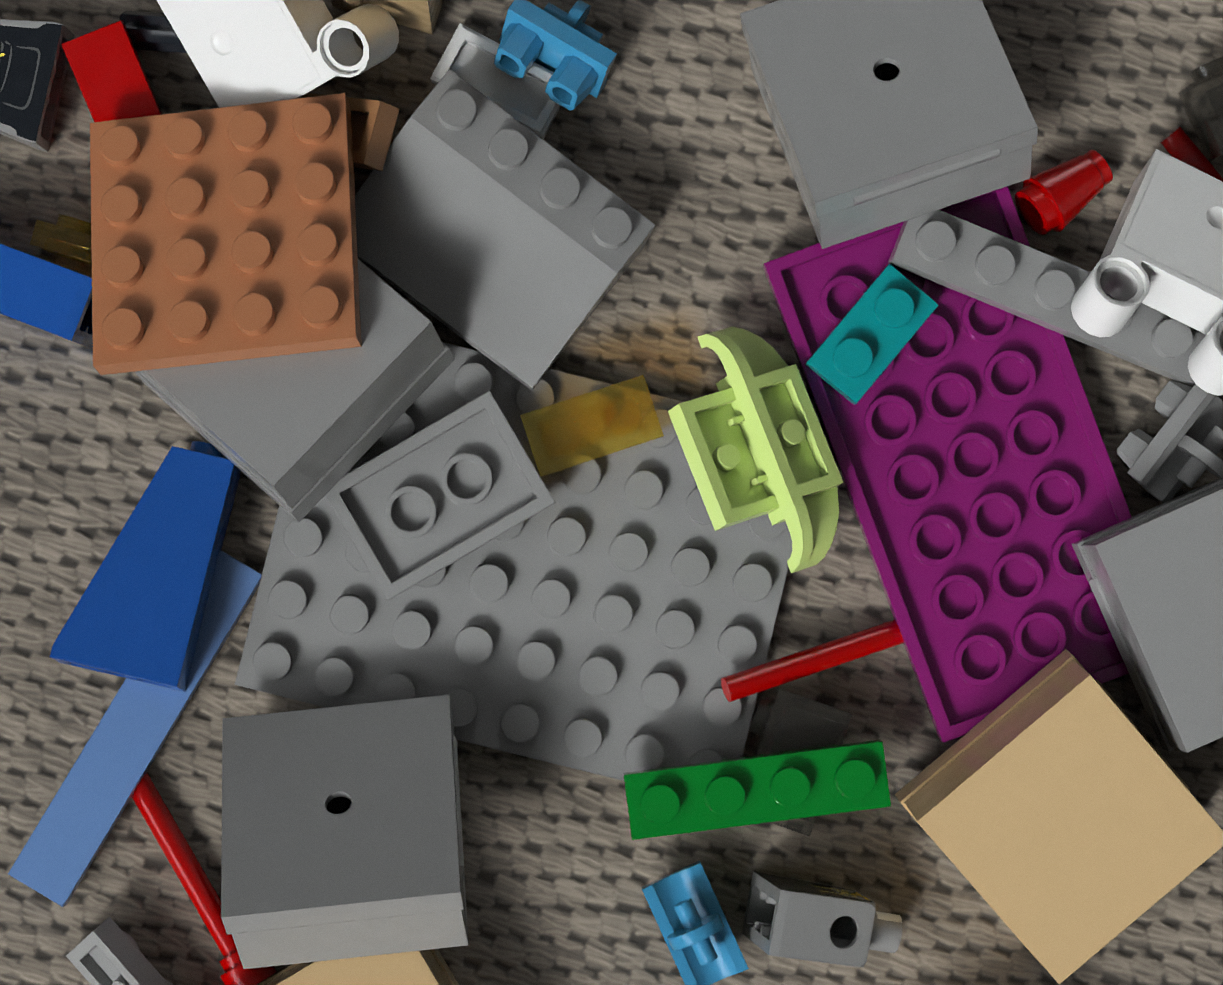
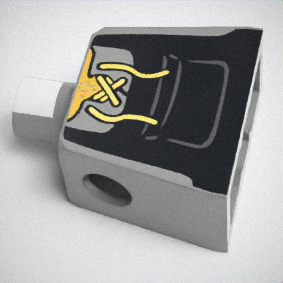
[0,19,75,152]
[742,871,902,967]

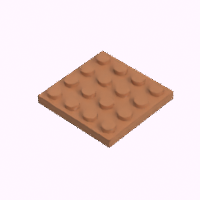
[90,93,362,375]

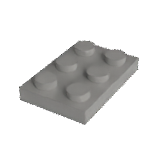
[325,390,556,601]

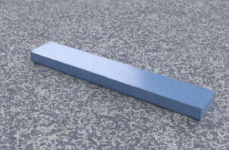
[8,550,262,907]

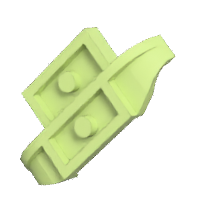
[668,327,844,573]

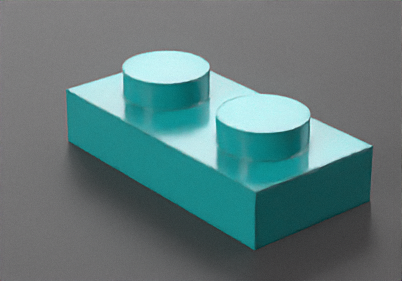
[805,264,938,405]

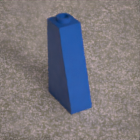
[0,244,93,349]
[50,441,241,692]

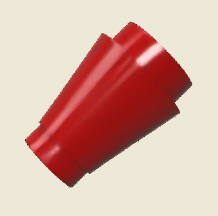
[1015,150,1113,235]

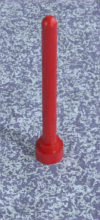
[132,773,277,985]

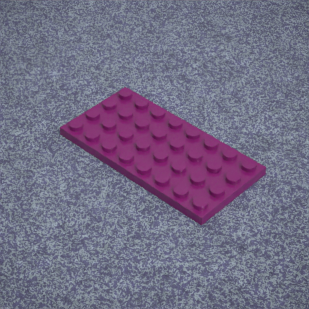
[763,186,1131,743]

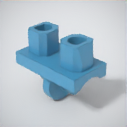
[494,0,617,111]
[642,861,749,985]

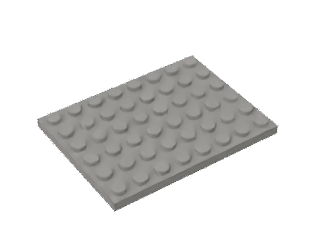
[235,343,792,781]

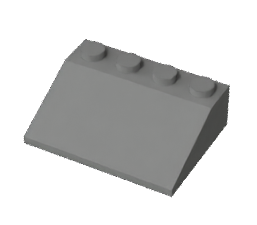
[355,69,655,391]

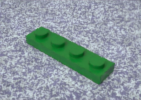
[623,740,891,840]

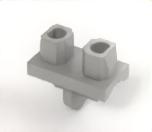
[1117,380,1223,503]

